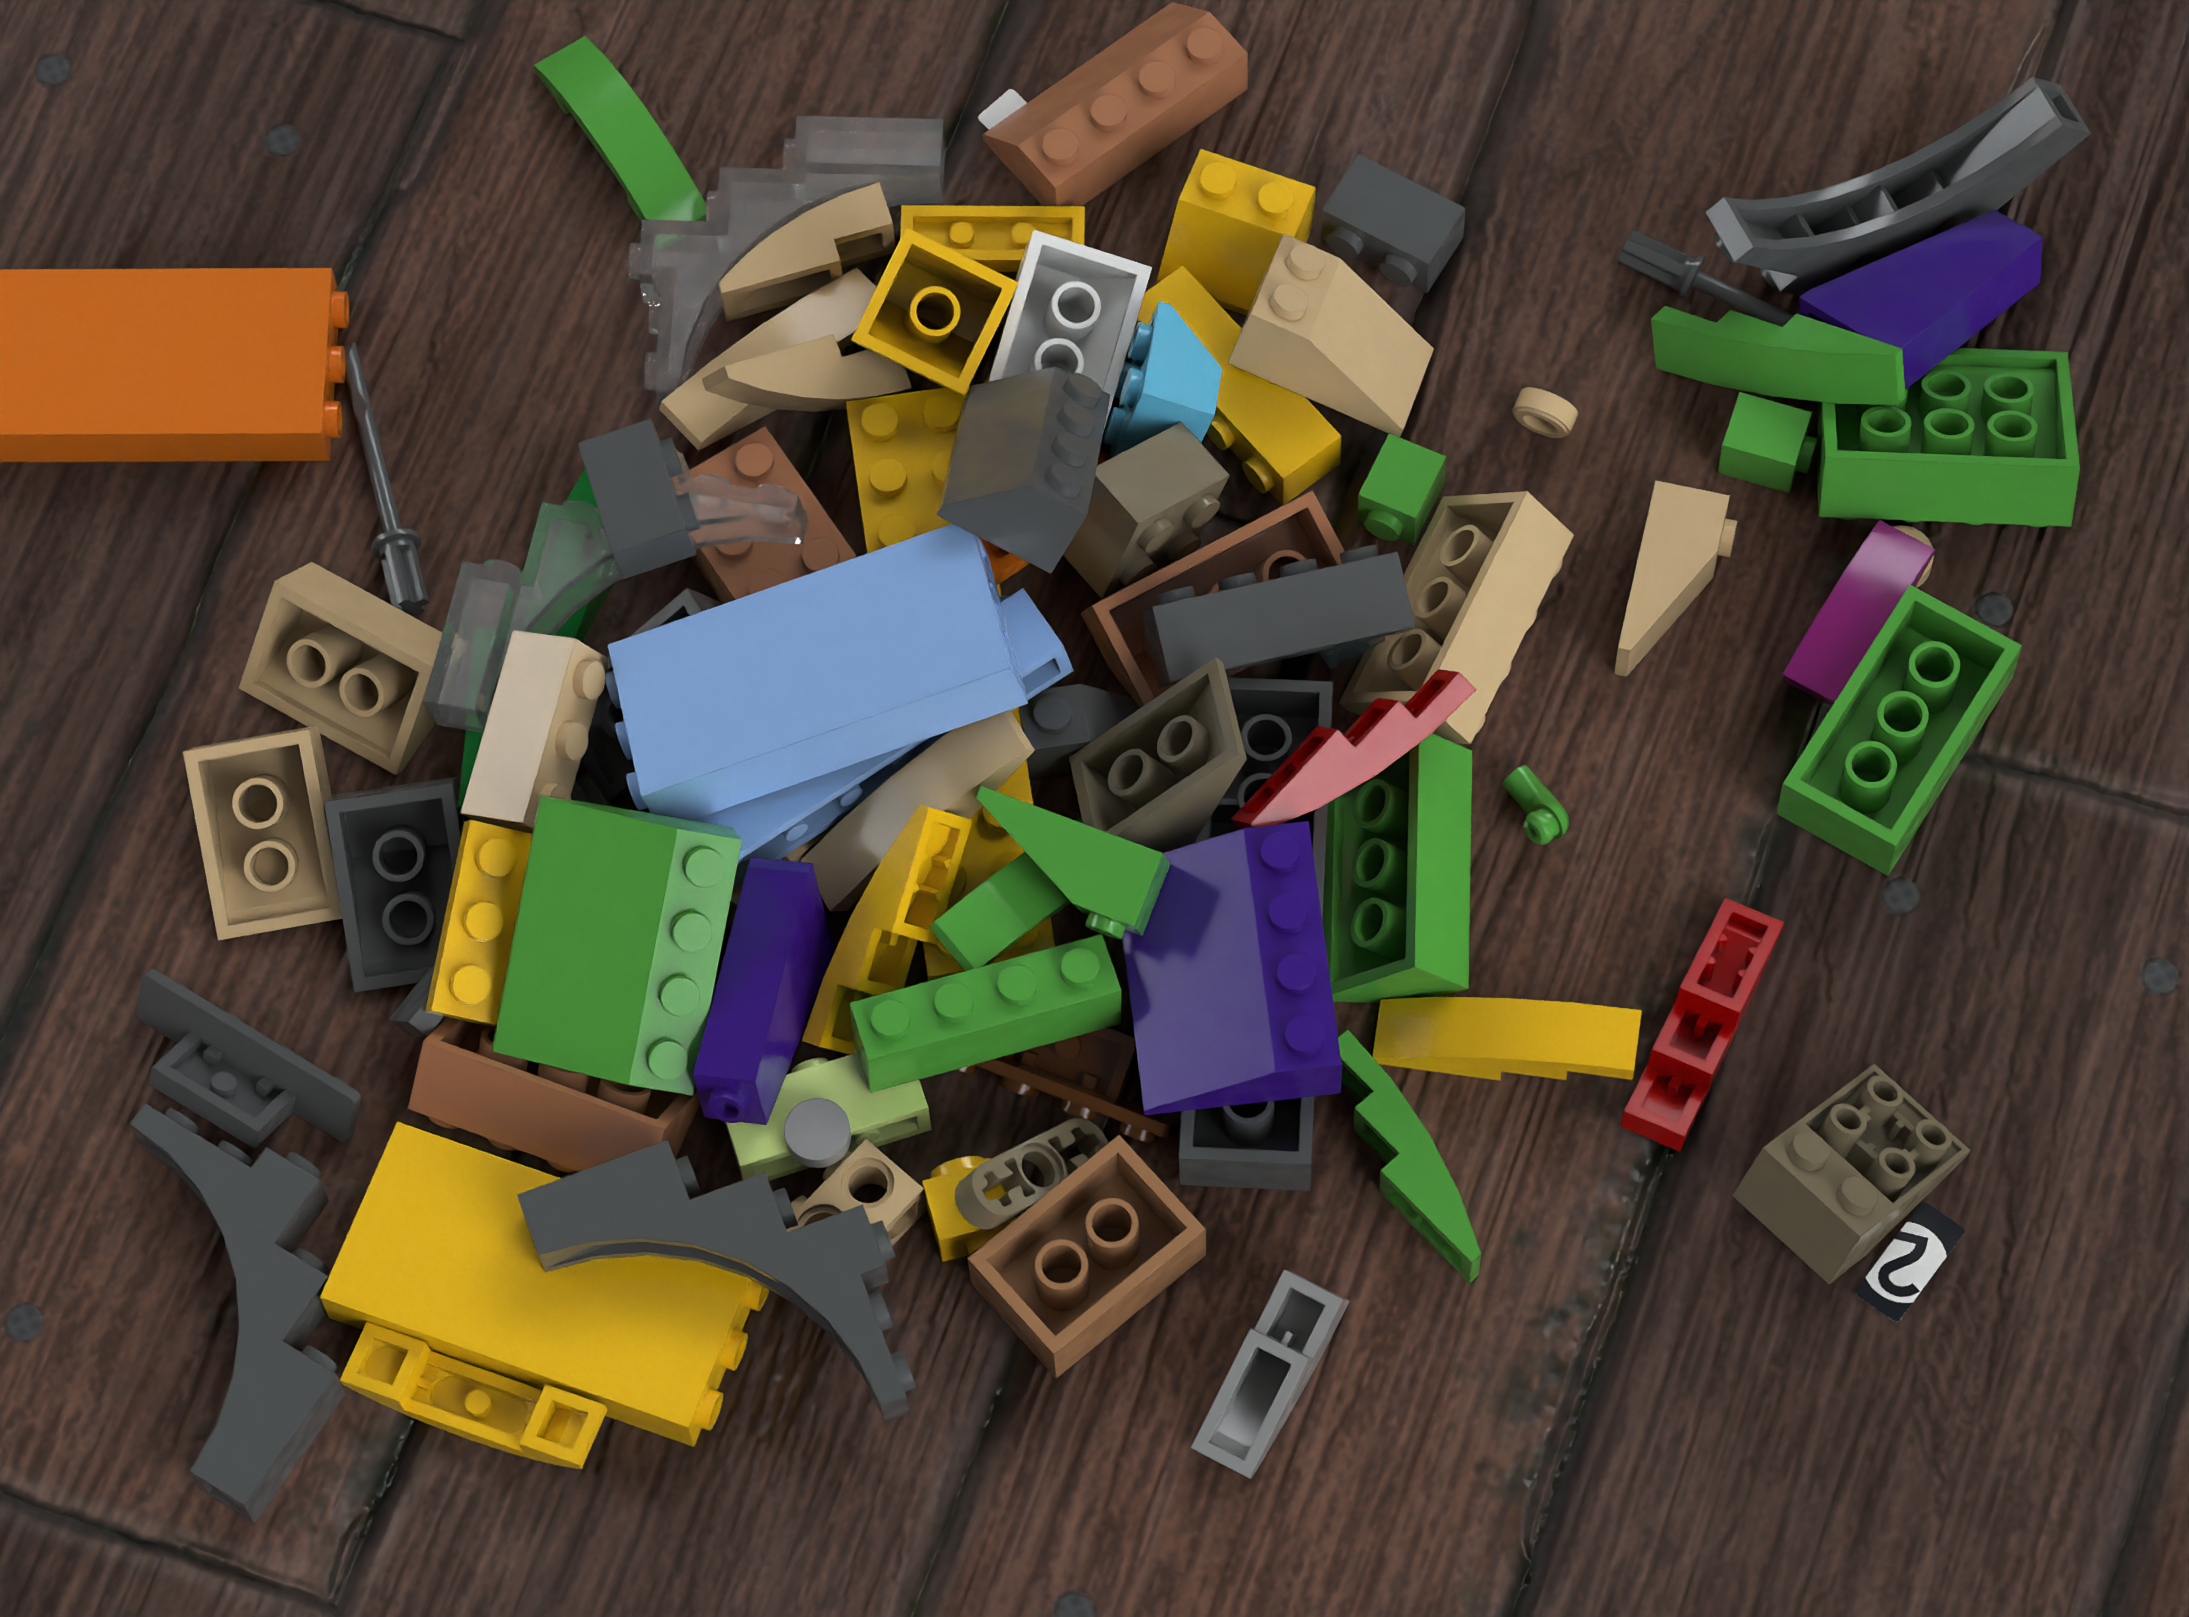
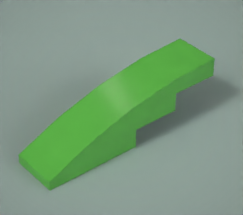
[1651,306,1906,405]
[1338,1030,1481,1283]

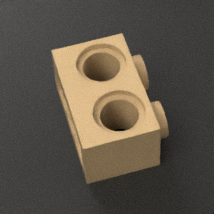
[786,1139,927,1246]

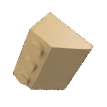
[239,562,469,775]
[460,630,609,834]

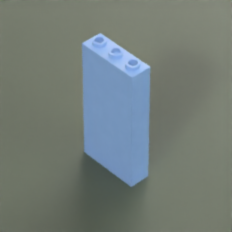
[605,524,1028,820]

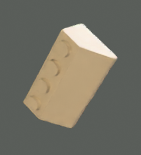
[1339,491,1574,744]

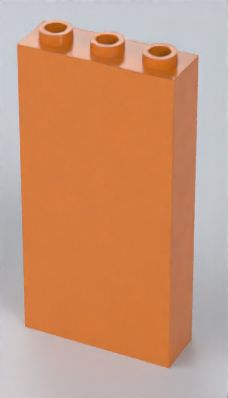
[0,268,349,462]

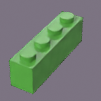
[850,934,1121,1093]

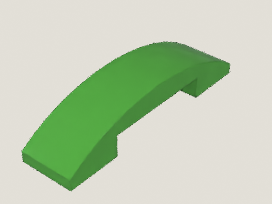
[534,36,711,247]
[929,817,1083,971]

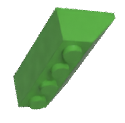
[1323,733,1472,1003]

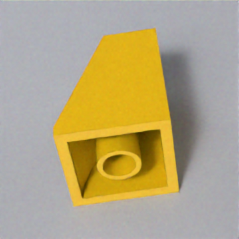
[850,227,1019,397]

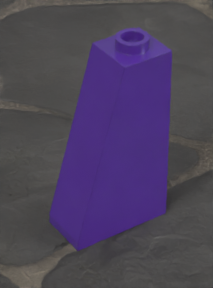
[1799,210,2042,390]
[693,857,834,1125]

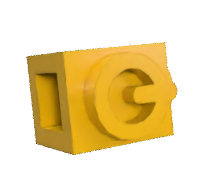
[922,1156,1019,1262]

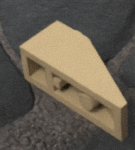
[1614,480,1738,677]

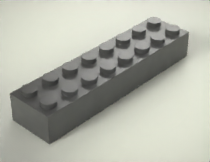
[1179,677,1333,1191]

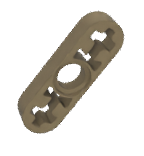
[955,1118,1108,1230]

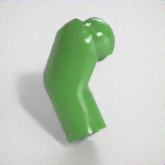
[1502,765,1569,845]

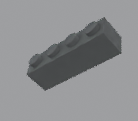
[1142,545,1415,688]

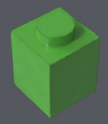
[1718,392,1818,493]
[1357,433,1446,545]

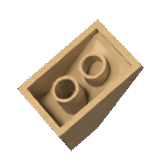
[1228,234,1434,437]
[183,725,342,940]

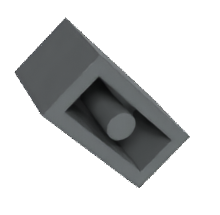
[1321,154,1465,293]
[578,419,701,579]

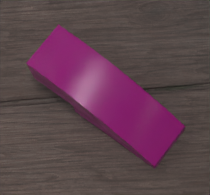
[1783,520,1935,707]

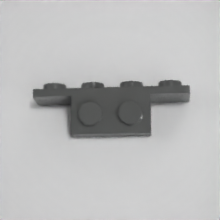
[136,969,361,1149]

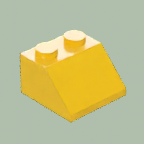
[1157,149,1316,316]

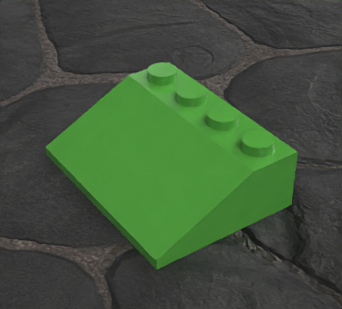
[1817,348,2080,527]
[492,794,742,1095]

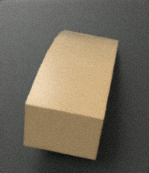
[719,182,896,322]
[702,333,912,412]

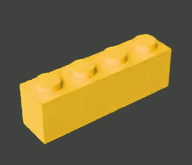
[1128,265,1341,506]

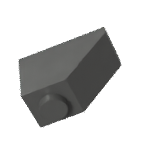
[1019,684,1140,781]

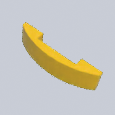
[340,1322,608,1469]

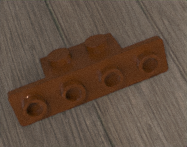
[956,1026,1180,1143]

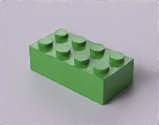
[1777,585,2022,876]

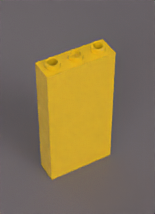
[320,1121,769,1447]

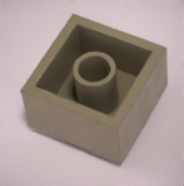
[1063,422,1230,599]

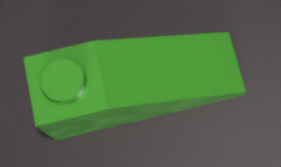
[976,786,1171,940]

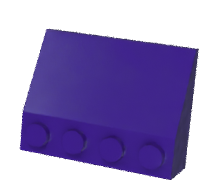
[1122,821,1342,1115]

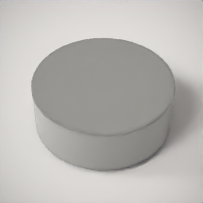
[784,1098,851,1168]

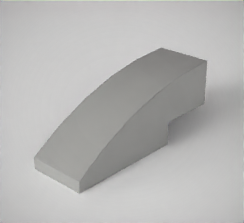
[1191,1270,1350,1478]

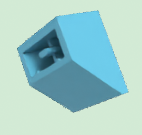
[1102,301,1222,459]

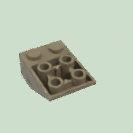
[1732,1064,1971,1284]

